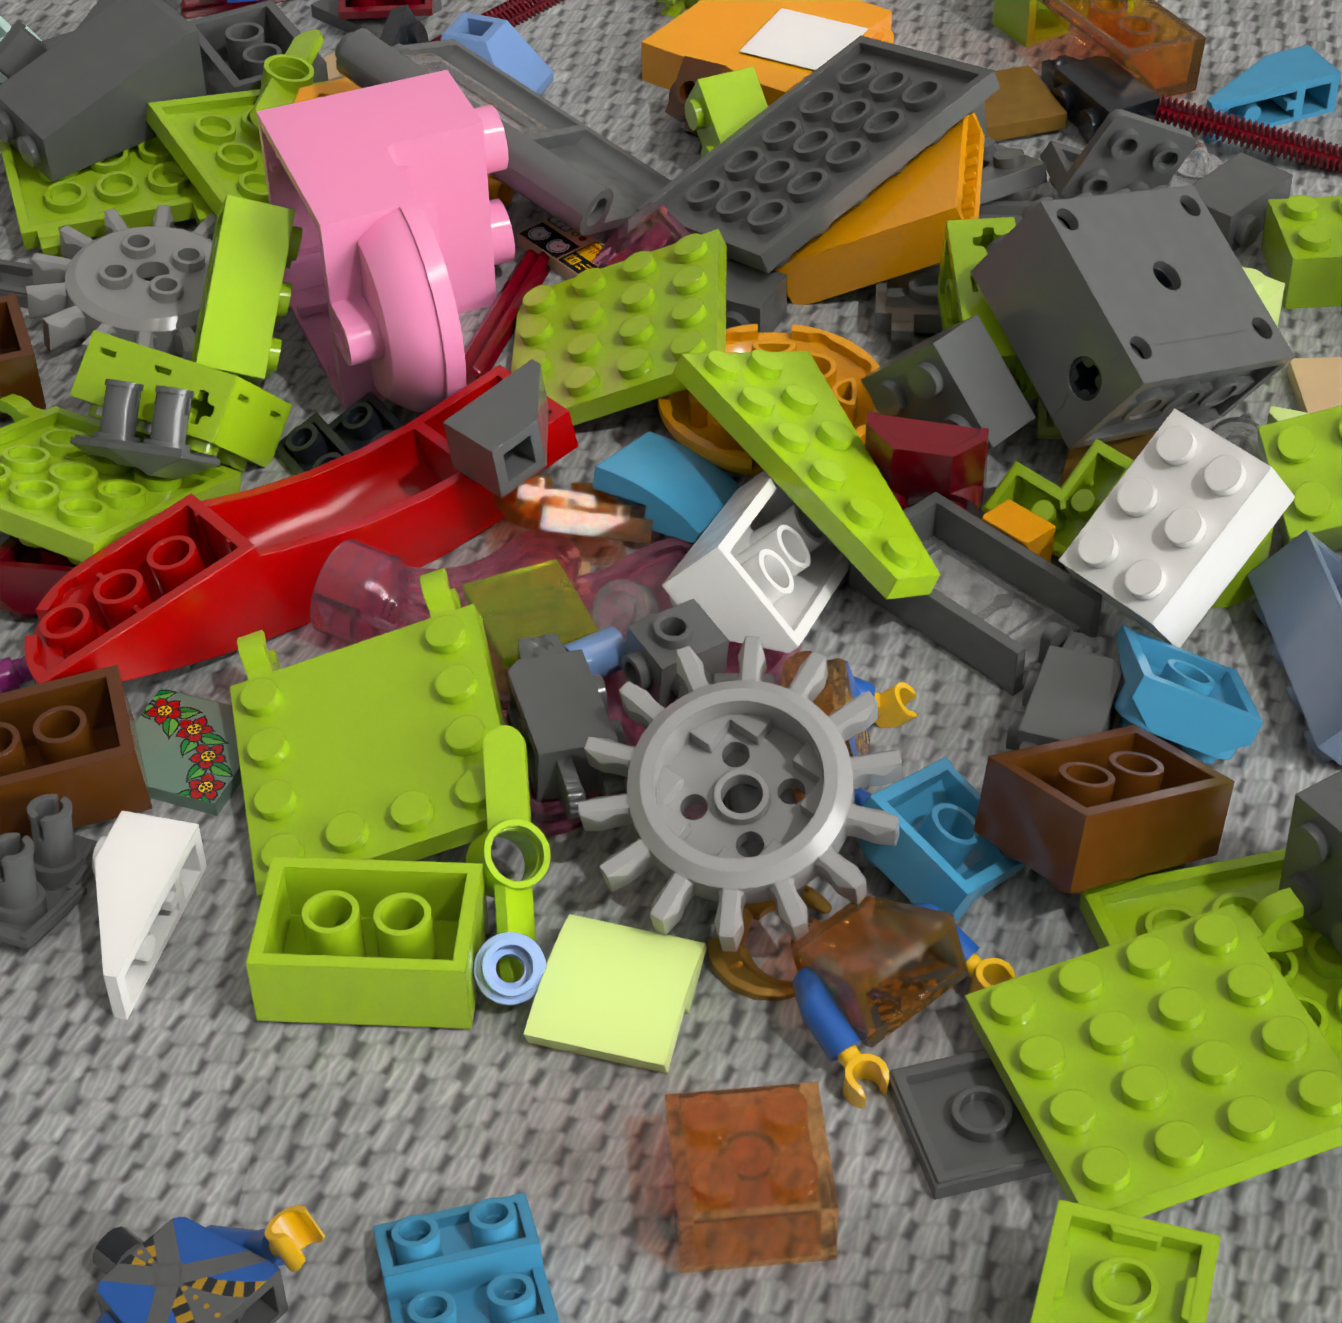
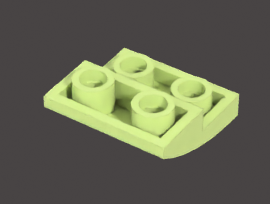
[523,914,707,1074]

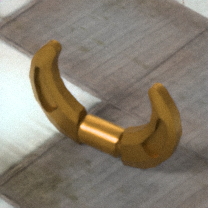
[708,885,832,1001]

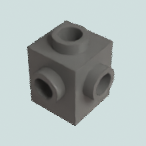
[621,598,729,708]

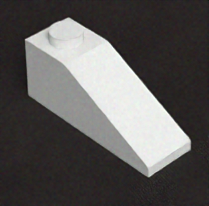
[92,811,207,1020]

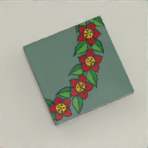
[135,688,242,816]

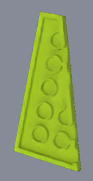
[672,349,941,600]

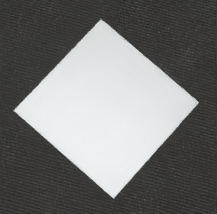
[739,8,868,70]

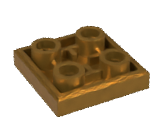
[984,65,1067,141]

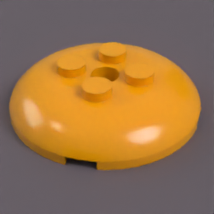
[658,324,880,477]

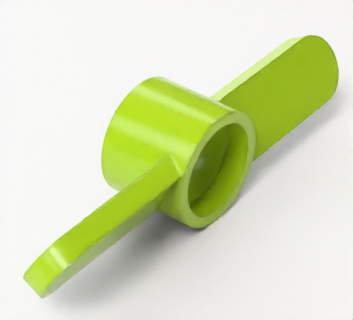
[250,29,324,129]
[466,725,551,983]

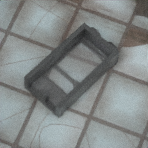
[849,492,1103,696]

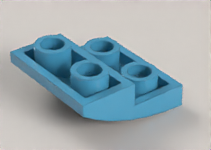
[592,431,740,545]
[373,1192,560,1323]

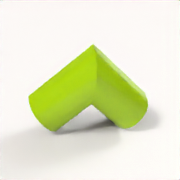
[981,439,1134,559]

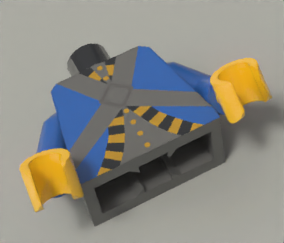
[93,1205,326,1323]

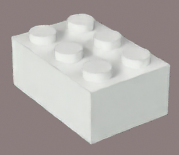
[1058,408,1295,648]

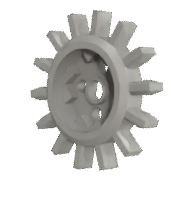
[26,205,217,361]
[578,636,903,952]

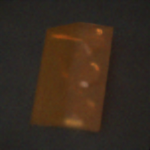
[1041,0,1206,99]

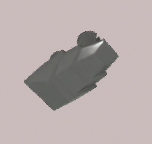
[70,379,221,480]
[0,793,98,949]

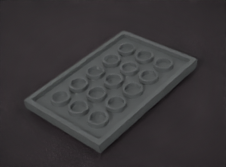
[637,35,1000,273]

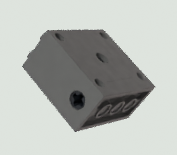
[970,185,1295,449]

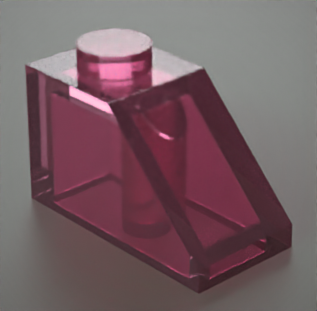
[592,202,690,269]

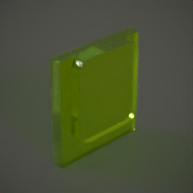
[462,559,599,668]

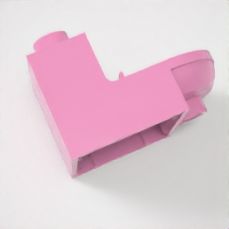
[256,70,515,413]

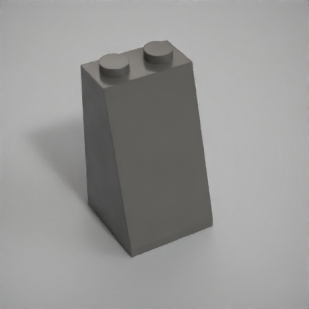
[0,0,207,182]

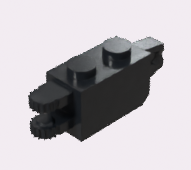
[1041,55,1160,140]

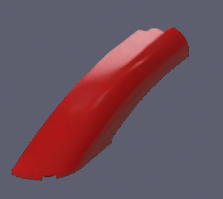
[24,365,579,684]

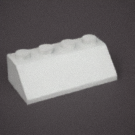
[662,471,850,653]

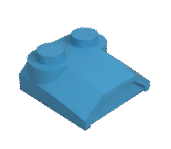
[1114,624,1263,764]
[857,757,1027,922]

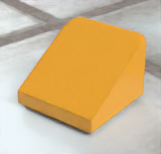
[982,499,1056,562]

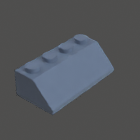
[1247,529,1342,766]

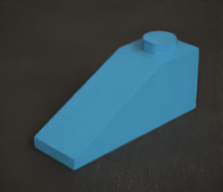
[1202,45,1341,144]

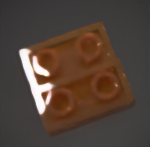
[493,475,653,544]

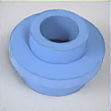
[474,932,546,1006]

